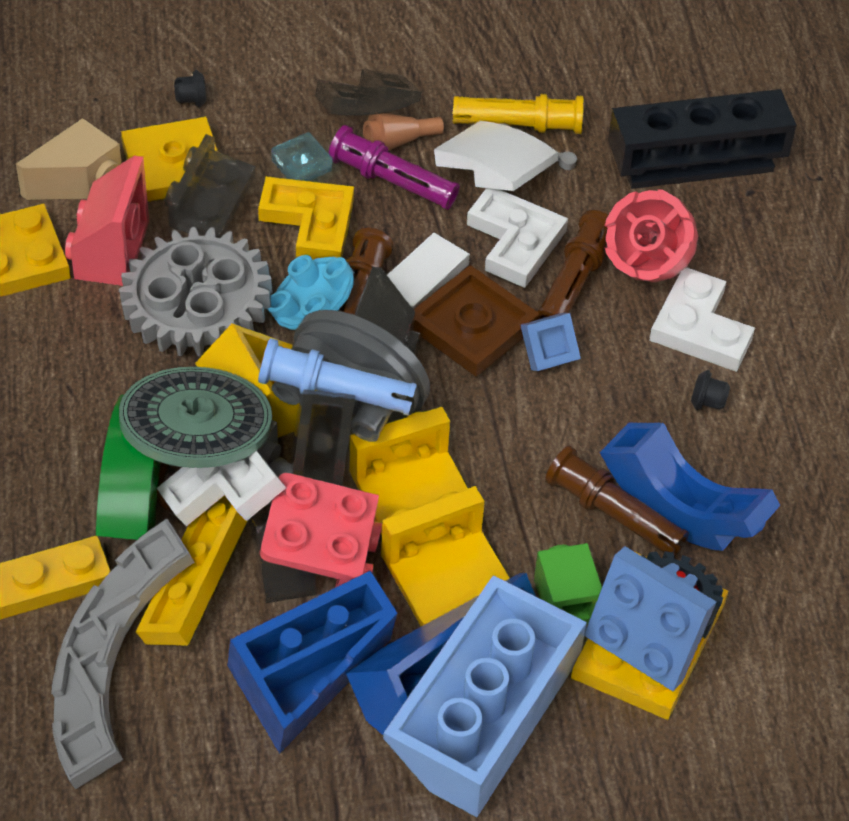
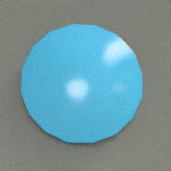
[268,255,354,330]

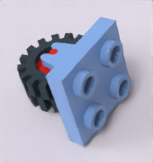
[584,546,723,691]

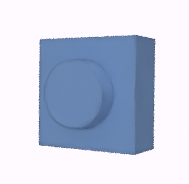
[521,312,581,371]

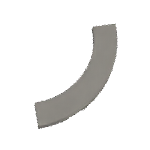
[52,519,195,789]

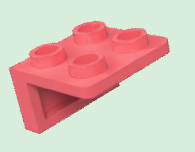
[260,473,382,588]

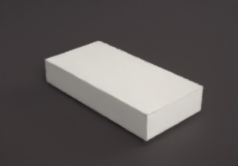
[377,233,470,314]

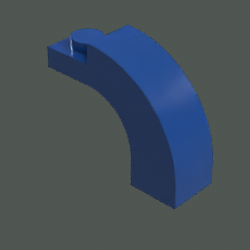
[600,423,780,551]

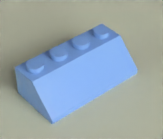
[383,575,587,817]

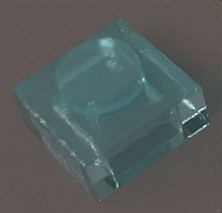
[271,132,332,181]

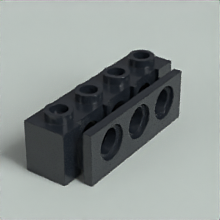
[608,89,797,189]

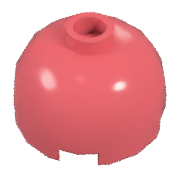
[605,189,698,282]

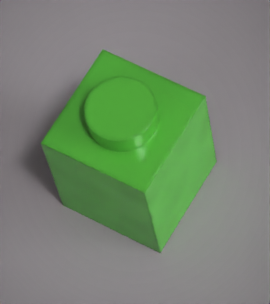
[534,543,602,625]

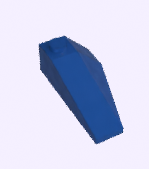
[346,573,536,735]

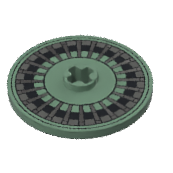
[119,367,272,468]

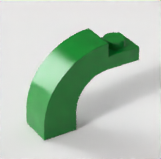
[96,394,161,540]

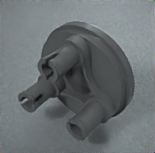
[272,310,430,460]

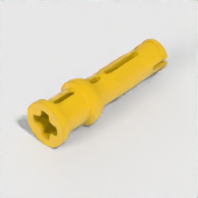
[453,94,583,134]

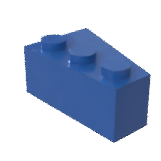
[227,571,398,754]

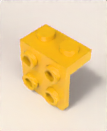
[349,407,468,536]
[381,486,510,626]

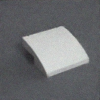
[434,121,558,191]

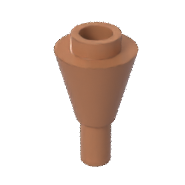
[363,111,444,151]

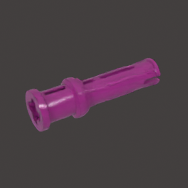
[328,125,460,210]

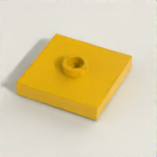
[121,117,226,202]

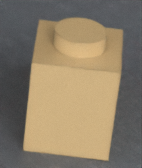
[16,118,122,200]

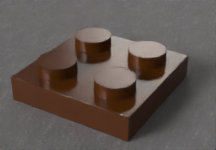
[407,265,540,377]

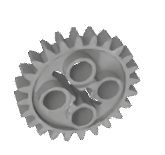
[119,227,273,356]

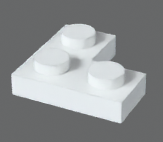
[467,188,568,288]
[649,267,755,372]
[157,451,286,527]

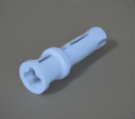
[258,338,416,416]

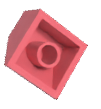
[65,156,149,286]

